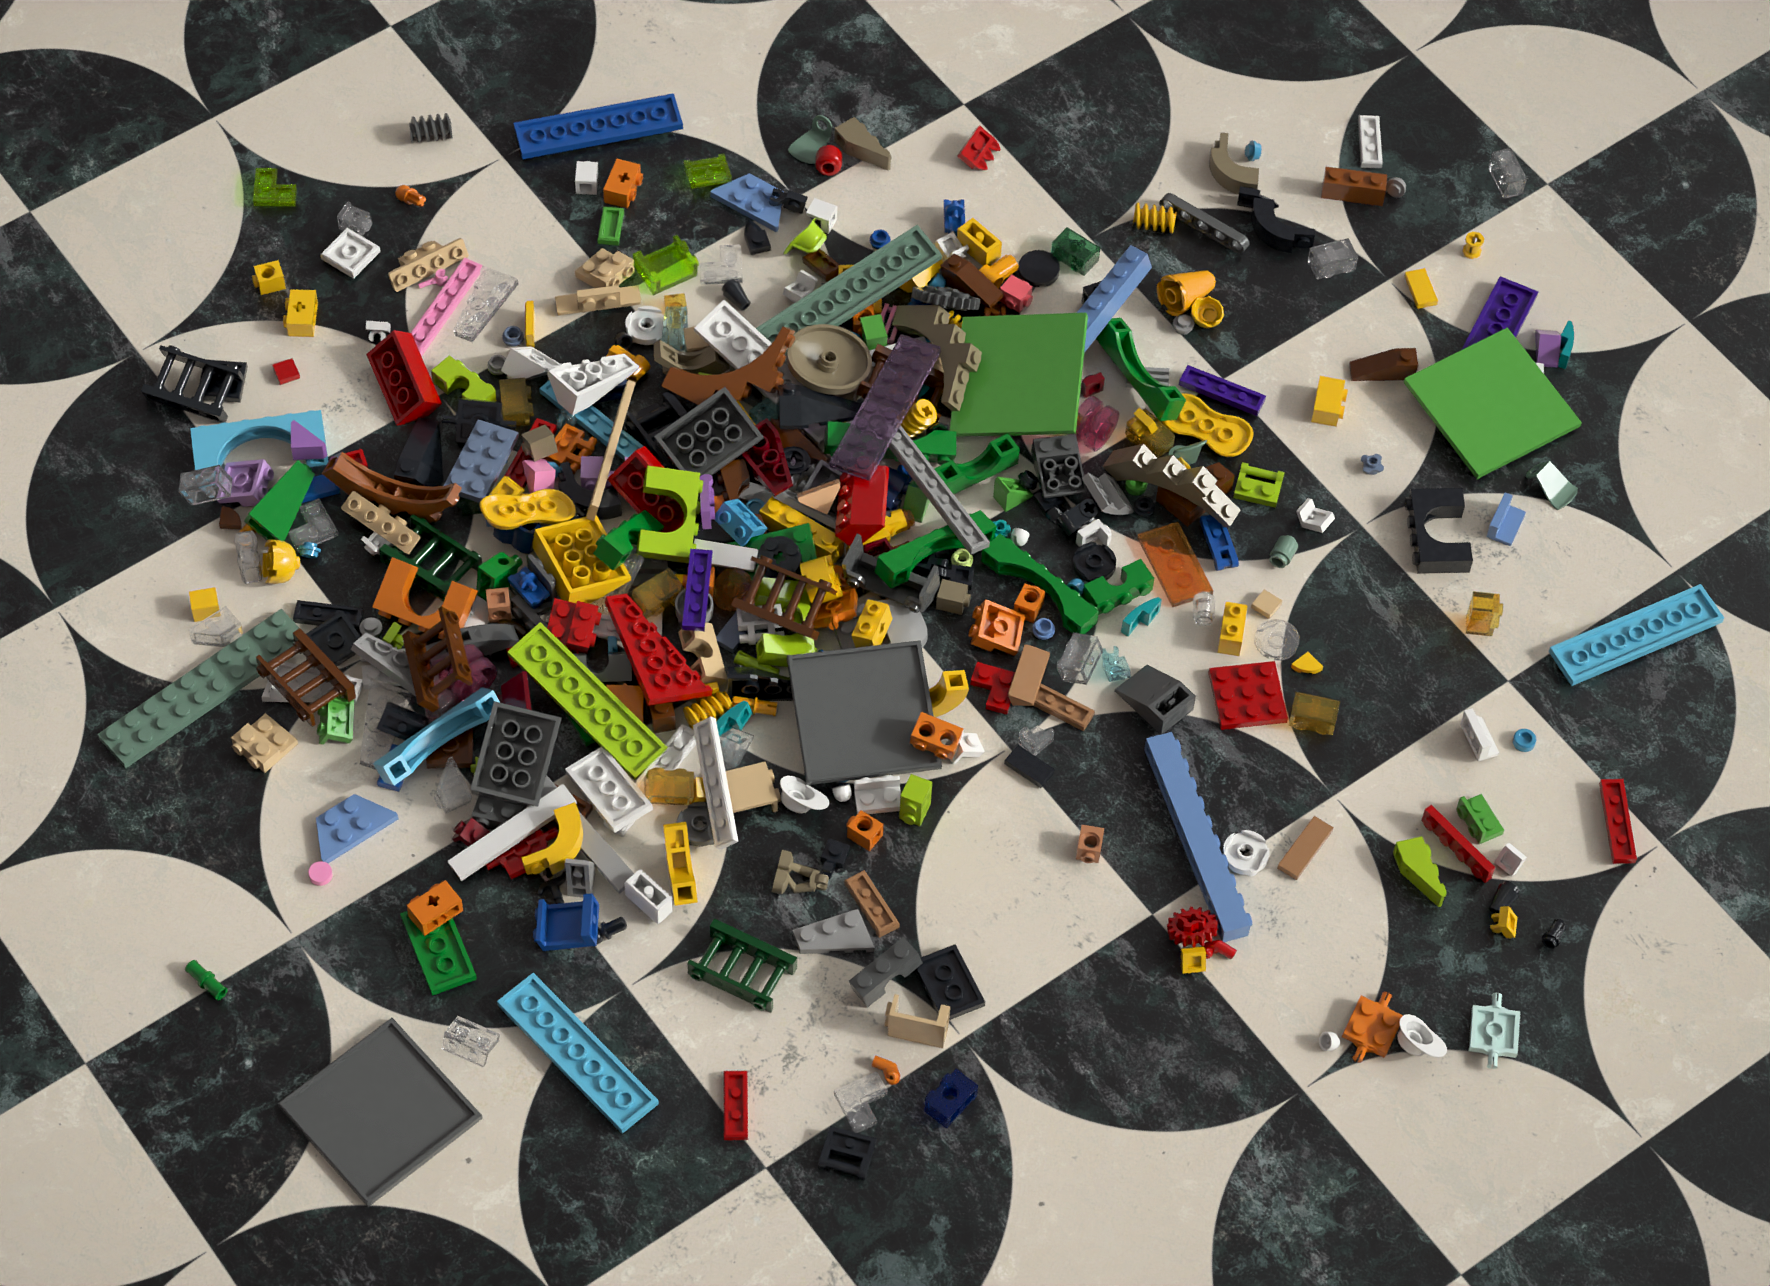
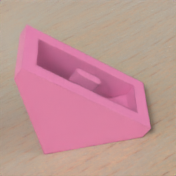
[522,459,556,494]

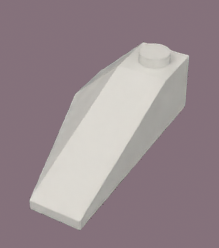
[547,354,639,415]

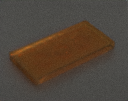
[1137,522,1214,608]

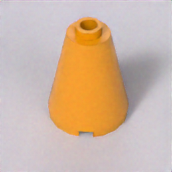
[1157,270,1216,316]

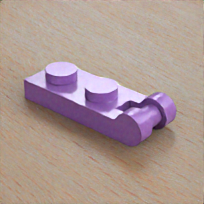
[700,474,715,529]

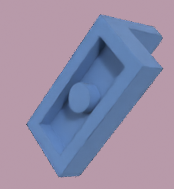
[1486,493,1526,546]

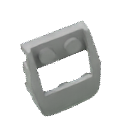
[834,599,928,649]

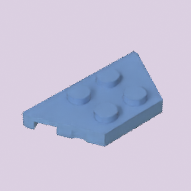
[710,173,784,232]
[316,794,399,863]

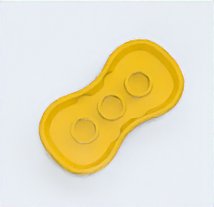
[1162,393,1253,457]
[480,489,576,530]

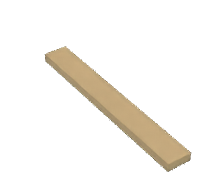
[586,380,636,521]

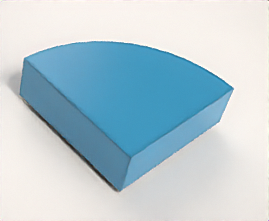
[608,636,618,657]

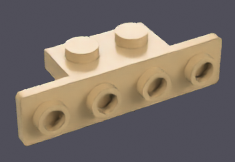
[388,238,469,292]
[555,285,641,315]
[341,491,420,554]

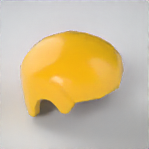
[1191,296,1224,328]

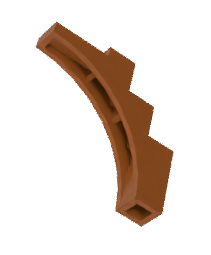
[662,326,795,405]
[322,452,462,524]

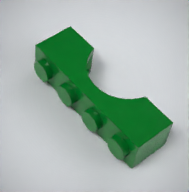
[934,434,1020,494]
[593,510,665,570]

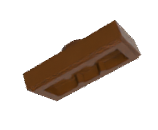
[802,249,840,282]

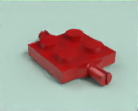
[486,827,558,879]

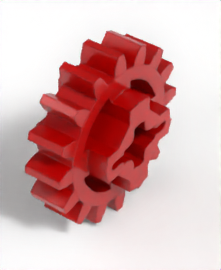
[1167,907,1218,948]

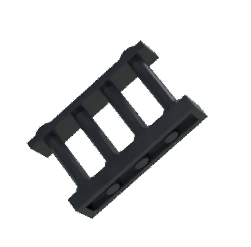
[141,345,244,423]
[625,390,688,469]

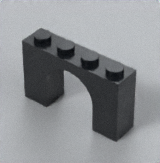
[1405,488,1473,574]

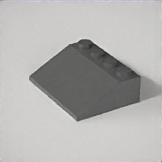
[654,387,764,476]
[470,701,562,807]

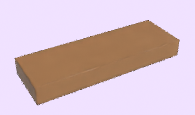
[1033,684,1095,731]
[1277,816,1334,880]
[844,870,900,938]

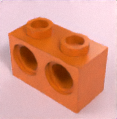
[910,712,964,760]

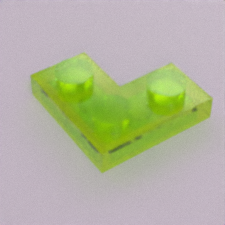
[253,168,297,206]

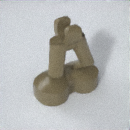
[772,850,829,895]

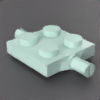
[1469,993,1520,1069]

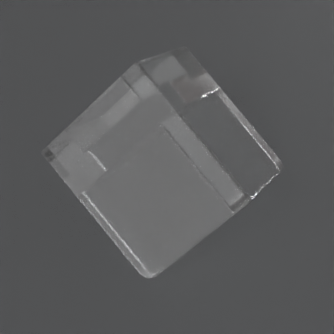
[1018,726,1054,756]

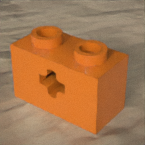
[603,159,643,208]
[407,880,463,936]

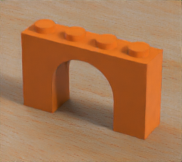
[373,557,478,639]

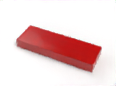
[724,1071,748,1140]

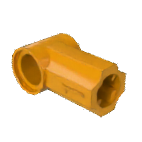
[979,254,1019,289]
[606,345,651,382]

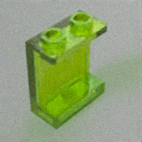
[633,235,699,296]

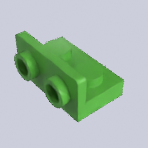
[317,697,354,745]
[1456,794,1504,844]

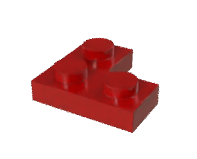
[970,662,1015,715]

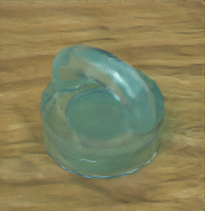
[555,408,577,432]

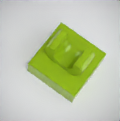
[382,622,404,649]

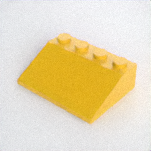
[532,515,631,604]

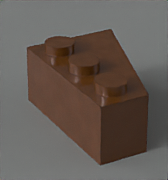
[1156,462,1235,527]

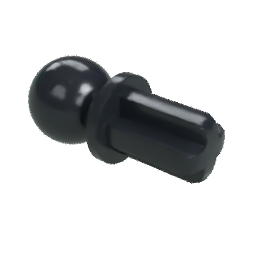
[597,917,627,945]

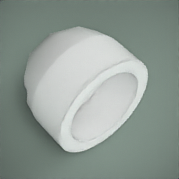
[1011,528,1029,546]
[832,784,852,802]
[1319,1032,1340,1051]

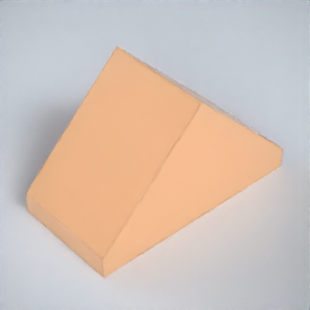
[797,479,840,514]

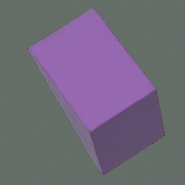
[1535,330,1561,367]
[291,420,327,460]

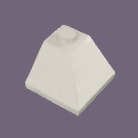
[501,346,561,382]

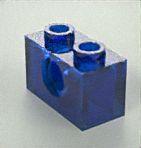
[924,1069,978,1129]

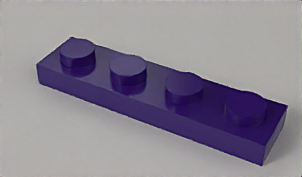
[1179,365,1266,416]
[682,549,713,632]

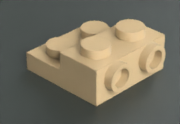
[575,248,635,288]
[231,713,298,773]

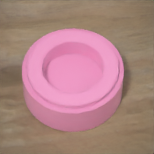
[308,861,333,886]

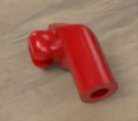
[1201,940,1237,960]

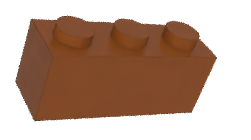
[1321,167,1387,206]

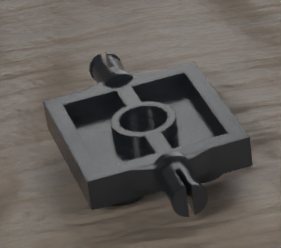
[442,398,516,443]

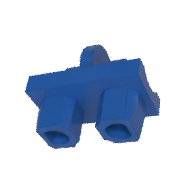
[943,199,965,237]
[508,566,550,609]

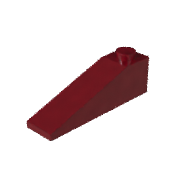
[737,418,793,496]

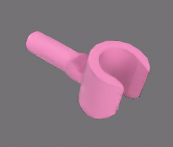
[418,269,448,288]

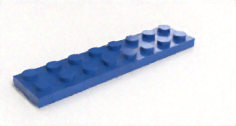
[514,93,683,159]

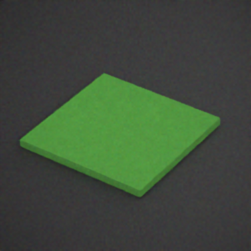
[950,312,1088,437]
[1403,327,1582,479]

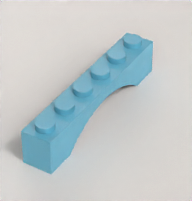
[373,687,500,785]

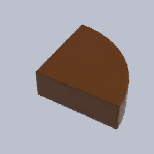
[219,506,242,530]

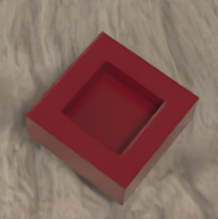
[1080,372,1105,398]

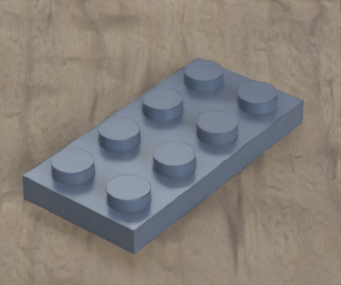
[444,420,519,503]

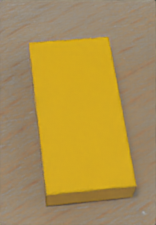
[1404,268,1438,309]
[525,301,535,348]

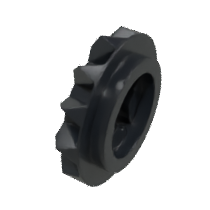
[783,446,810,477]

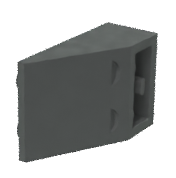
[1031,434,1087,498]
[1115,665,1196,735]

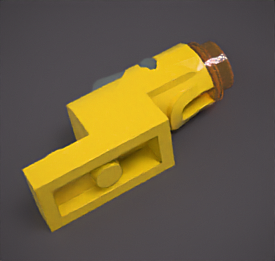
[846,508,915,554]

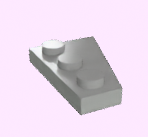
[792,909,875,954]

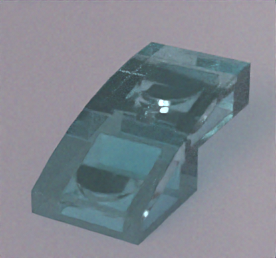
[662,306,688,351]

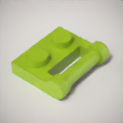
[1233,462,1285,508]

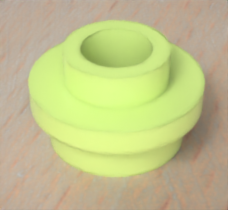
[951,549,973,567]

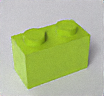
[899,774,932,826]

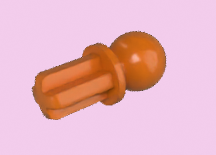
[395,185,426,207]

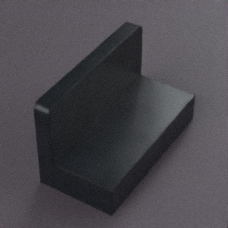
[376,701,430,741]

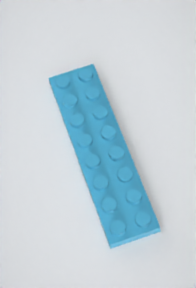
[1549,584,1724,686]
[497,973,658,1134]

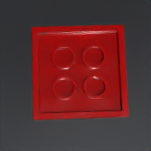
[1208,661,1288,730]

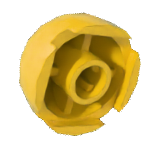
[262,540,300,584]

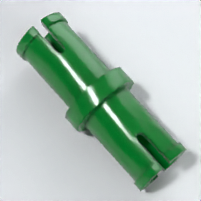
[185,960,228,1000]

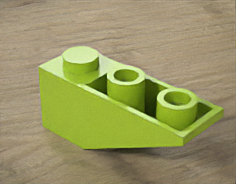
[1393,836,1446,907]

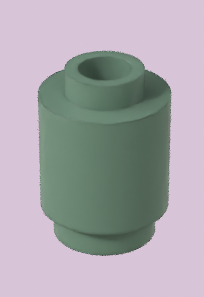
[1269,535,1298,568]

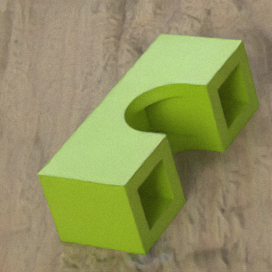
[431,355,497,401]

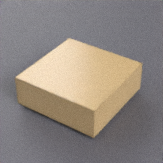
[1251,589,1283,619]

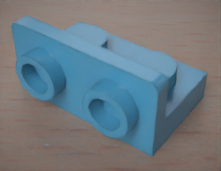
[714,499,767,547]

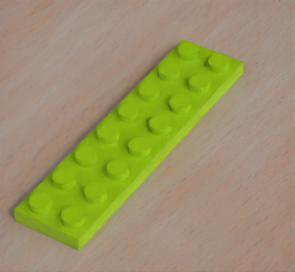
[507,622,668,780]

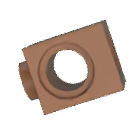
[486,587,512,623]
[1076,825,1104,863]

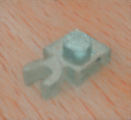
[1102,646,1131,682]

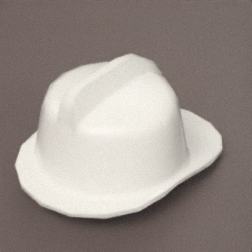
[780,776,829,814]
[1397,1014,1447,1057]

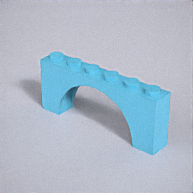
[190,410,328,483]

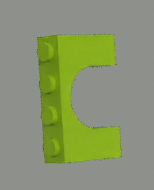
[636,466,703,563]
[754,577,818,667]

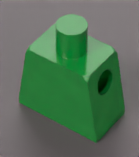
[476,552,523,602]

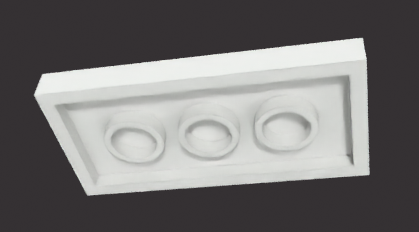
[565,747,653,833]

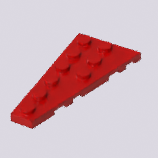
[605,594,713,706]

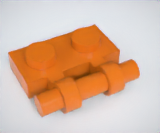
[544,423,598,474]

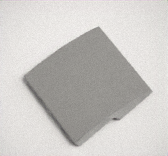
[1082,473,1134,515]

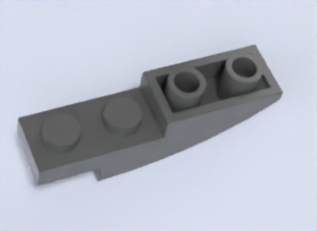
[425,624,519,667]

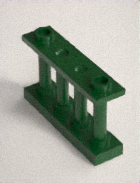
[379,514,482,602]
[687,919,797,1013]

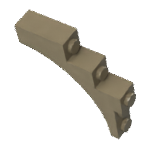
[892,305,982,411]
[1103,444,1240,527]

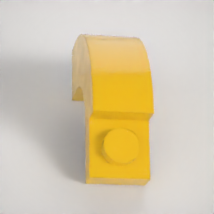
[929,670,969,717]
[522,802,583,875]
[663,822,698,906]

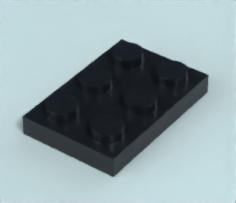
[915,944,985,1020]

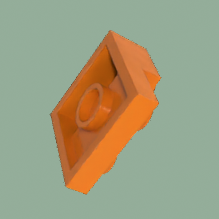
[968,599,1025,656]

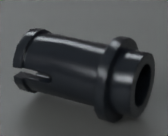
[1542,919,1567,949]

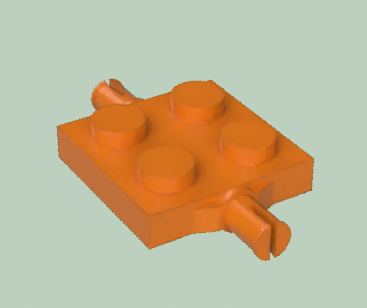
[813,588,858,630]
[1342,992,1403,1063]

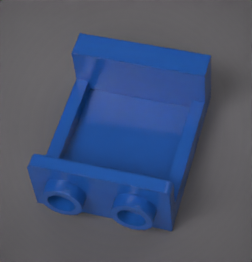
[533,893,599,951]

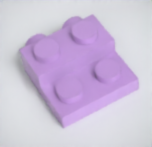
[216,459,274,507]

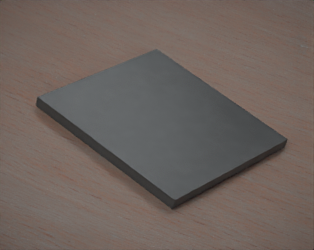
[786,640,942,785]
[278,1018,483,1207]

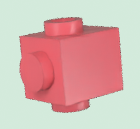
[999,275,1033,313]

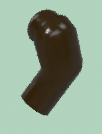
[498,619,529,639]

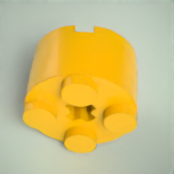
[800,555,843,603]

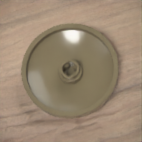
[786,324,872,395]

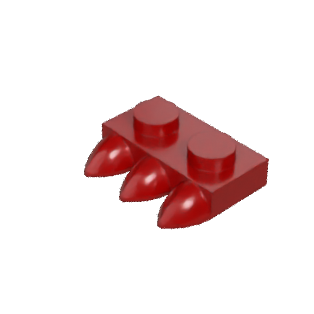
[957,125,1001,170]

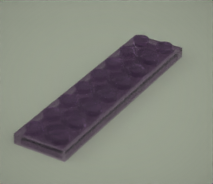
[829,334,941,481]

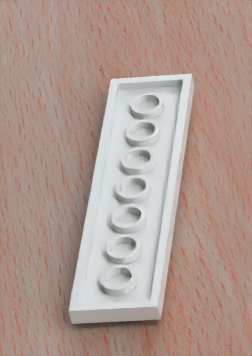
[694,300,837,446]

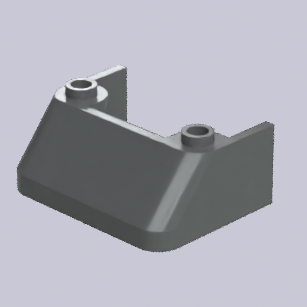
[842,534,940,613]

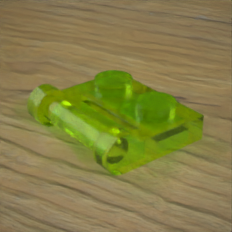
[683,154,732,189]

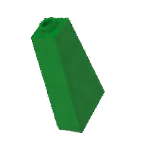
[244,460,315,541]

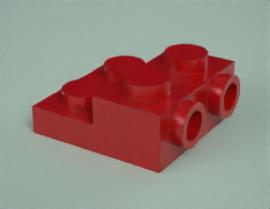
[547,598,602,653]

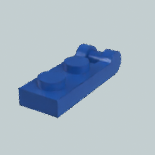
[1200,515,1239,571]

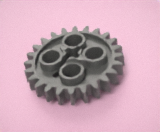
[911,285,980,311]

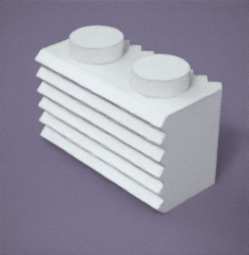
[624,870,673,924]

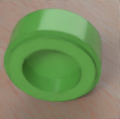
[1125,480,1148,496]

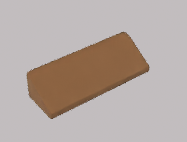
[1008,645,1050,706]

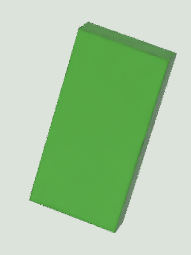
[598,206,624,246]

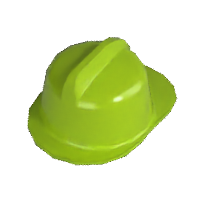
[783,217,827,254]

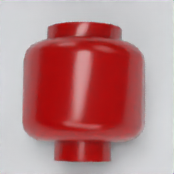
[815,145,843,176]

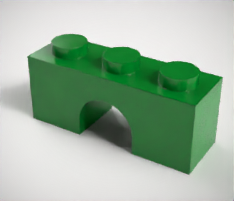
[1082,559,1154,615]

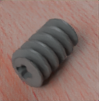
[409,113,453,143]

